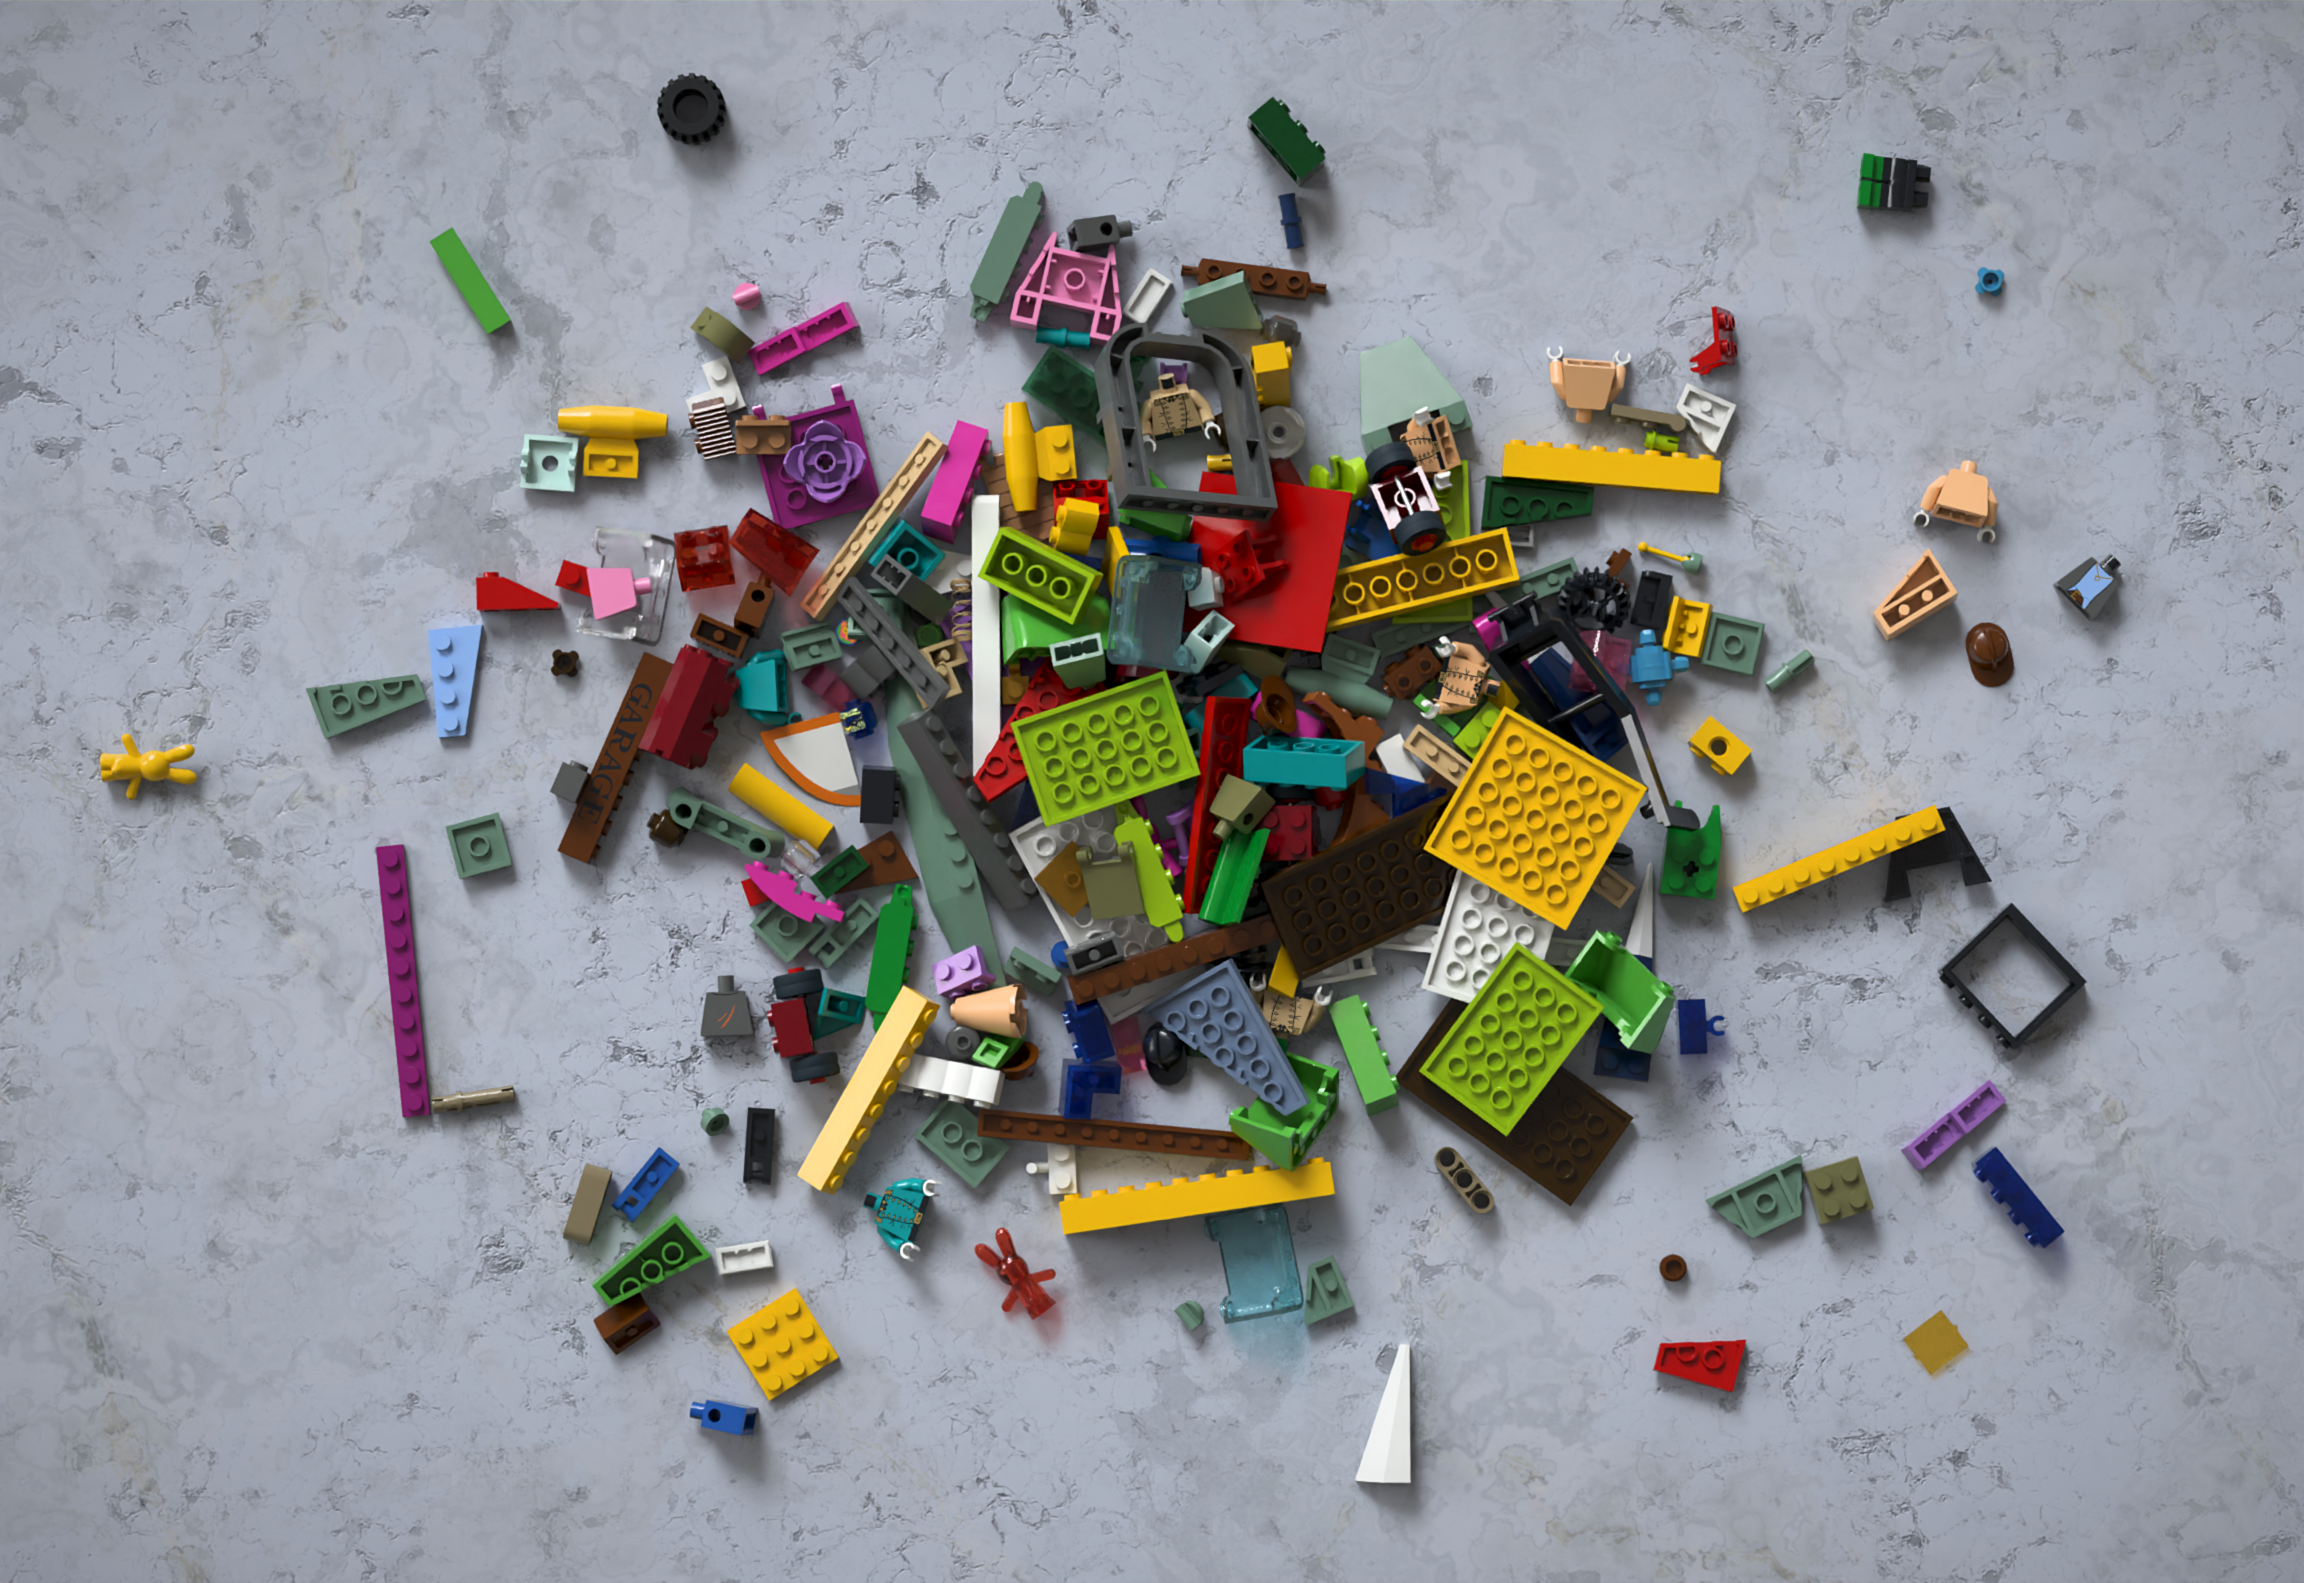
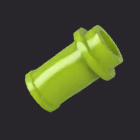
[1644,430,1679,453]

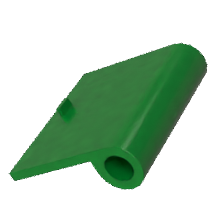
[1197,828,1270,927]

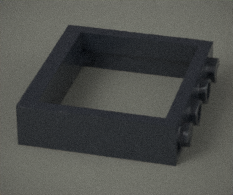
[1938,903,2087,1049]

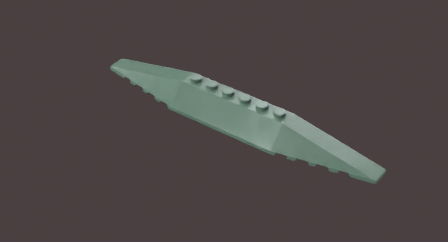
[885,603,1007,994]

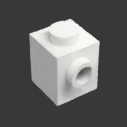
[1185,567,1225,611]

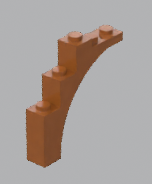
[1302,691,1390,849]

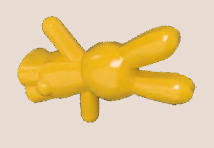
[100,733,197,800]

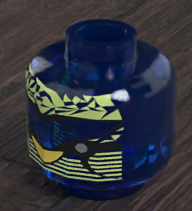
[839,698,878,740]

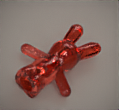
[974,1227,1056,1320]

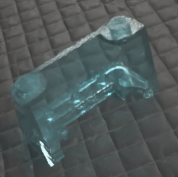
[1107,555,1202,673]
[1204,1202,1304,1324]

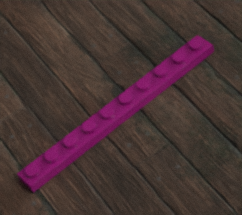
[376,844,431,1117]

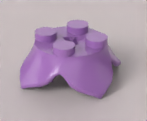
[783,420,867,503]

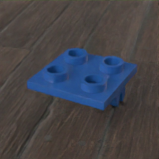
[1344,497,1402,560]

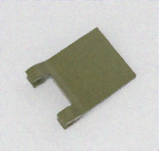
[1076,841,1146,920]

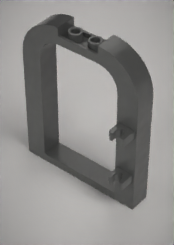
[1094,323,1278,522]

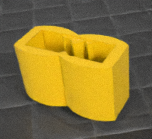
[1049,498,1099,558]

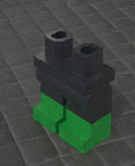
[1857,153,1931,212]

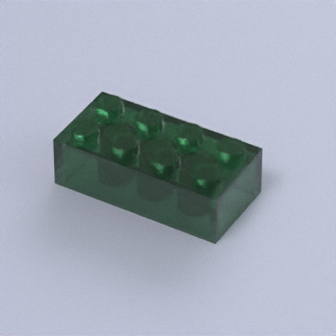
[1021,344,1142,449]

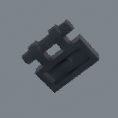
[1176,661,1243,697]

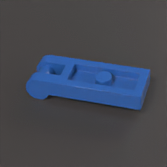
[612,1147,680,1223]

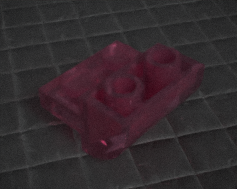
[1568,630,1632,693]

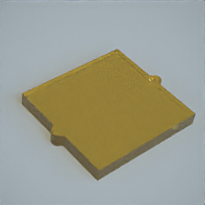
[1903,1310,1968,1375]

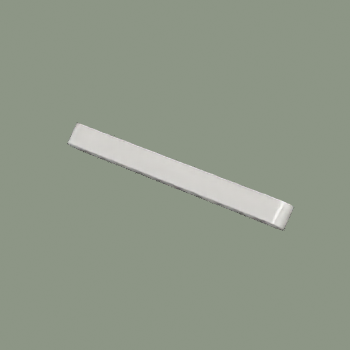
[972,495,1002,776]

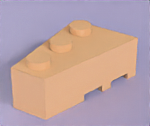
[1873,548,1958,642]

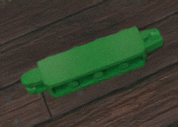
[865,884,919,1033]

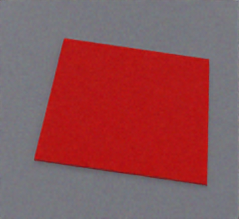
[1177,471,1353,653]

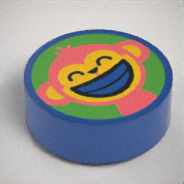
[836,618,861,646]

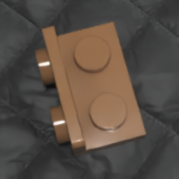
[736,415,791,455]

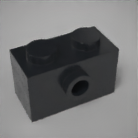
[860,765,901,824]

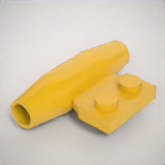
[1002,402,1077,512]
[558,405,668,478]

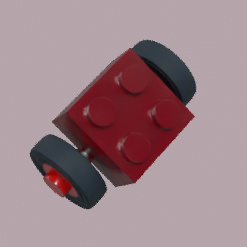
[1258,784,1317,877]

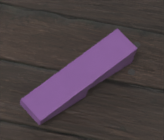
[1901,1079,2006,1171]

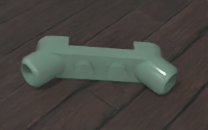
[666,787,785,860]

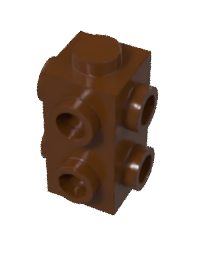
[1381,643,1442,701]

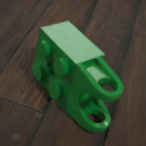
[1658,800,1721,900]

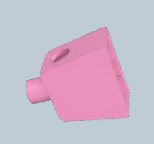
[587,568,652,621]

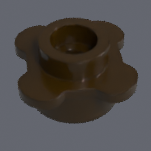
[551,649,579,677]

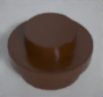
[1659,1254,1687,1282]

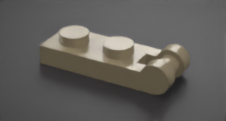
[1609,404,1686,434]

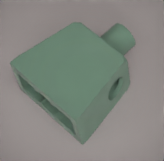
[1049,633,1106,690]

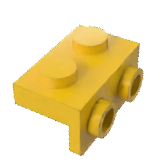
[1662,596,1713,658]

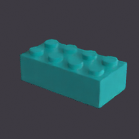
[1243,735,1366,791]

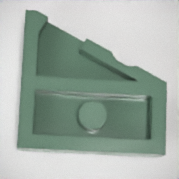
[1304,1255,1354,1326]

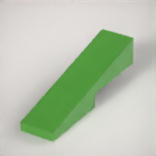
[429,227,511,334]

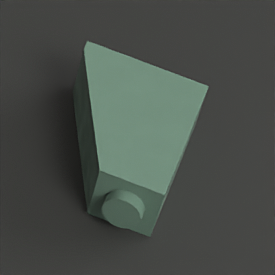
[1180,271,1263,330]

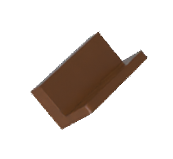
[594,1292,661,1355]

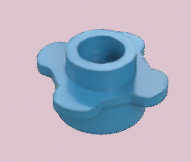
[1975,267,2004,296]

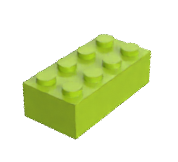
[978,526,1104,625]

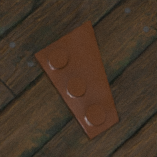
[835,830,919,895]

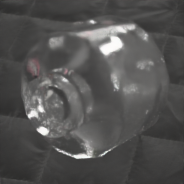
[780,839,820,879]

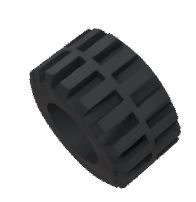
[657,73,727,145]

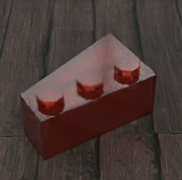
[729,508,820,597]

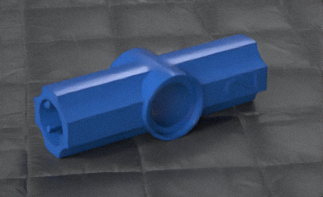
[1124,535,1202,571]

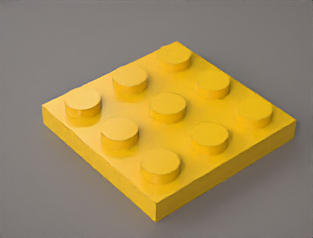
[726,1288,839,1401]

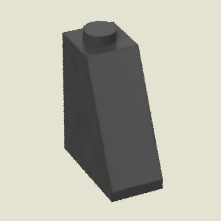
[870,553,954,626]

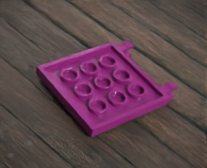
[752,383,880,532]

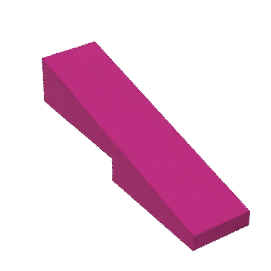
[748,302,860,375]

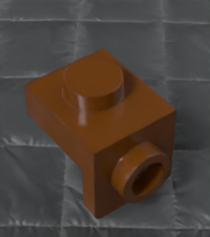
[1605,548,1632,590]

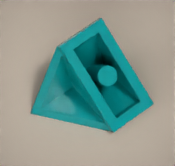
[814,988,866,1041]

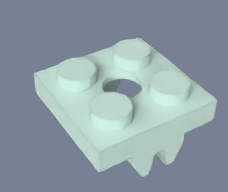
[520,434,579,493]

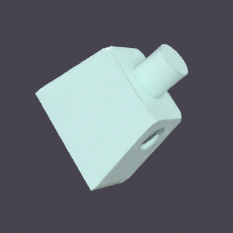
[1177,610,1235,675]

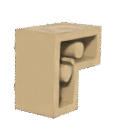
[916,639,968,709]

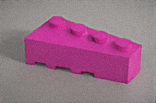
[920,420,992,545]

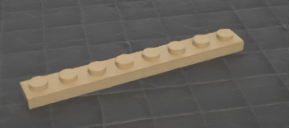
[799,431,949,622]

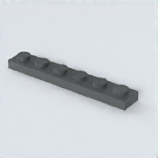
[836,577,951,709]

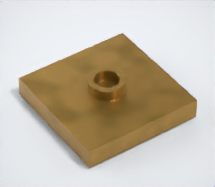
[1034,840,1094,918]

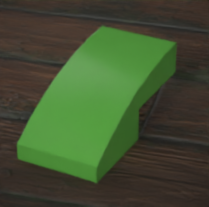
[972,1034,1027,1070]

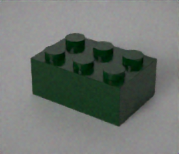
[1247,97,1326,187]

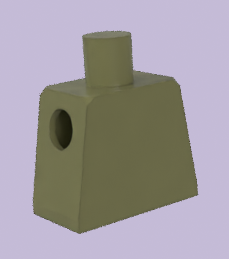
[1210,774,1276,842]

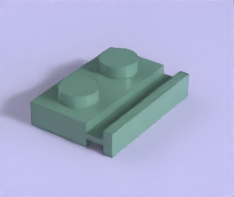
[779,620,843,672]

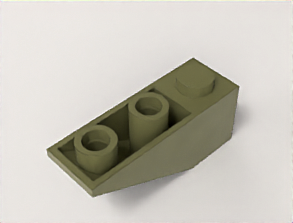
[1207,636,1294,680]

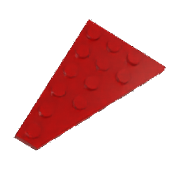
[973,657,1107,804]

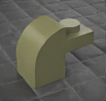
[690,306,755,364]

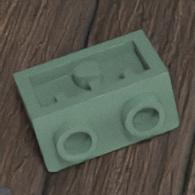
[1003,947,1062,997]

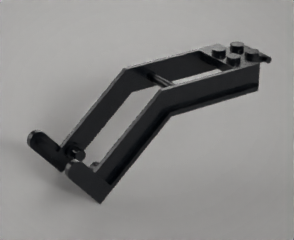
[1487,590,1700,866]

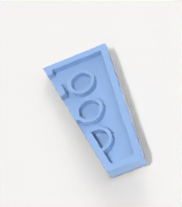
[428,625,483,738]

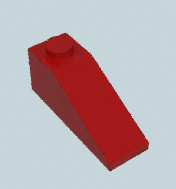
[476,572,561,612]

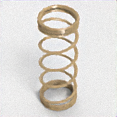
[950,579,972,641]

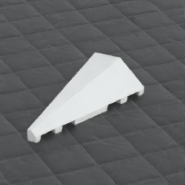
[1356,1344,1411,1483]

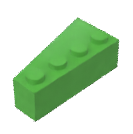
[1327,994,1400,1117]
[592,1212,711,1307]

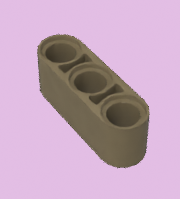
[1434,1147,1494,1213]
[563,1163,613,1246]

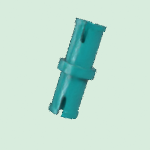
[1036,326,1091,350]

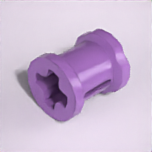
[1160,362,1187,384]

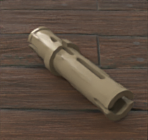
[432,1085,515,1114]

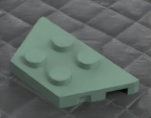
[1705,1155,1802,1239]

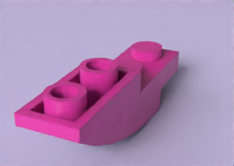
[745,861,846,924]

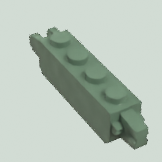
[970,181,1045,323]

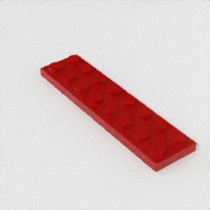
[1182,696,1252,914]

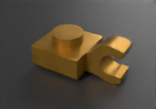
[1001,658,1029,705]

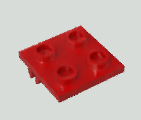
[1690,306,1738,375]
[1213,530,1288,602]

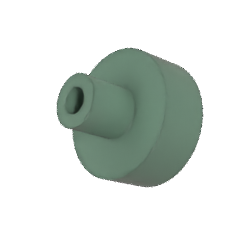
[700,1108,729,1136]

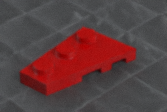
[1653,1340,1746,1393]

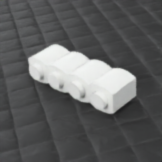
[897,1054,1005,1109]

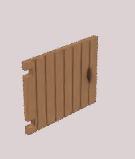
[981,451,1075,548]

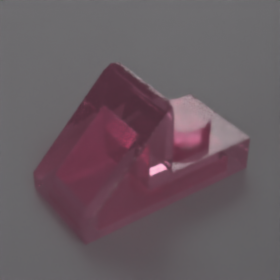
[801,664,858,715]
[1110,1017,1147,1075]

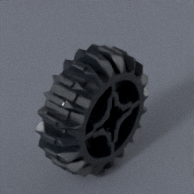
[1557,566,1631,638]

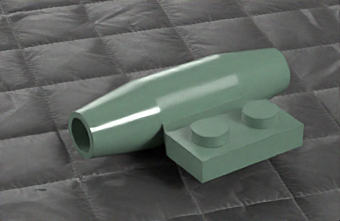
[1285,632,1393,720]

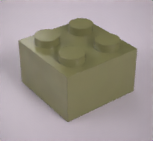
[1802,1156,1874,1225]

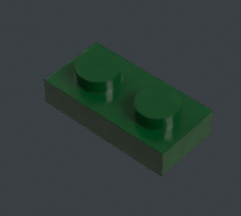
[810,844,869,900]

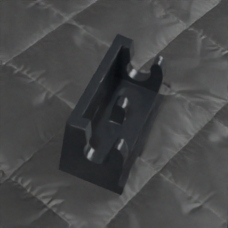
[1630,570,1673,631]

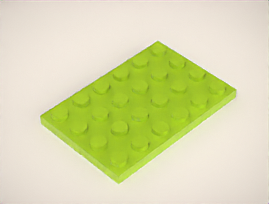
[1010,670,1200,827]
[1419,941,1605,1136]

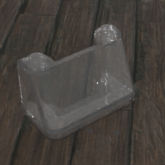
[577,526,677,647]

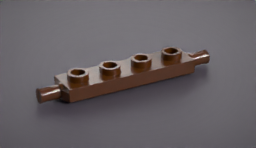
[1181,258,1327,301]

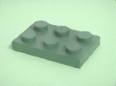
[913,1096,1011,1188]

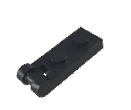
[743,1107,776,1185]

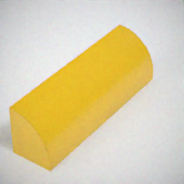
[728,763,835,853]

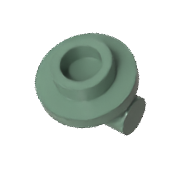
[1174,1300,1204,1332]

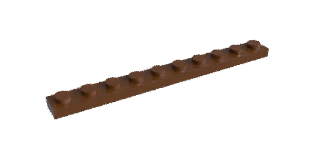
[977,1108,1249,1161]

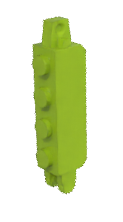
[1112,799,1185,942]

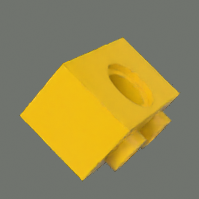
[1688,715,1752,777]

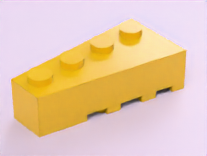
[1250,341,1293,412]

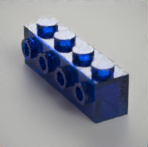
[1971,1146,2065,1249]

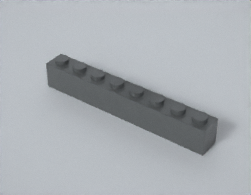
[896,708,1040,912]

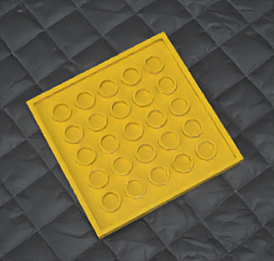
[1423,706,1647,930]

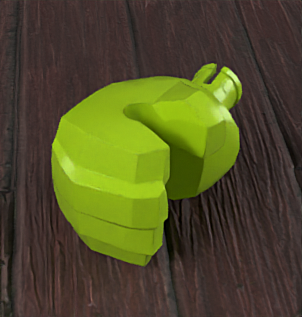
[1308,455,1372,502]

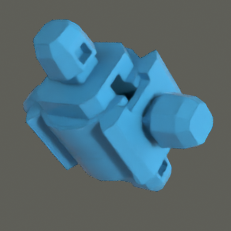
[1612,630,1689,706]

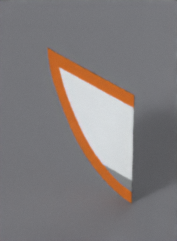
[760,712,861,806]

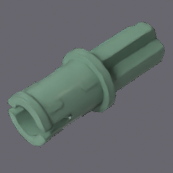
[1764,650,1815,694]

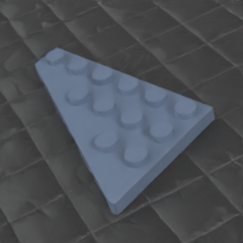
[1142,958,1311,1116]

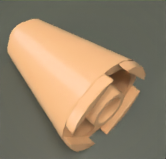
[950,984,1028,1038]

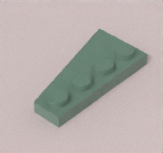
[306,674,428,740]

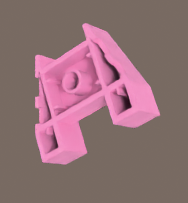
[1010,232,1122,346]

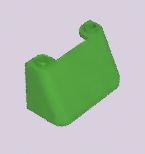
[1118,467,1193,543]
[1000,593,1120,667]
[1564,931,1676,1054]
[1229,1052,1339,1172]

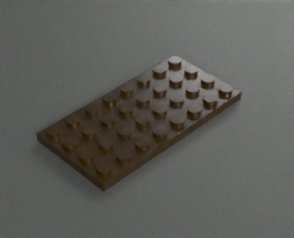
[1258,791,1458,981]
[1396,998,1634,1206]

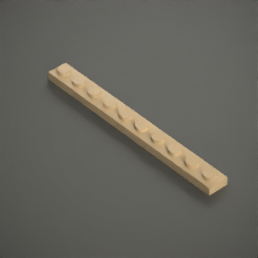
[1402,724,1636,909]

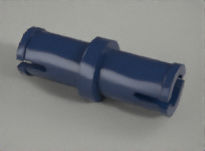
[1278,193,1304,249]

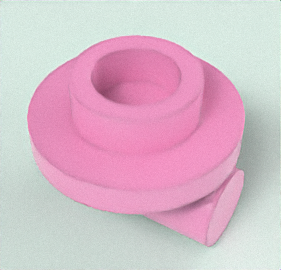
[732,283,761,310]

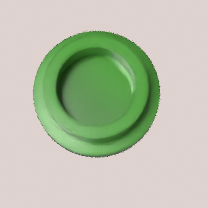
[916,623,943,648]

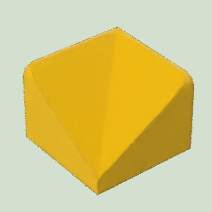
[1485,680,1520,711]

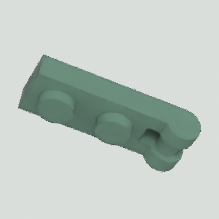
[808,897,879,970]

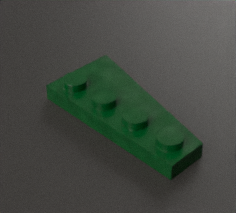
[1481,475,1594,530]

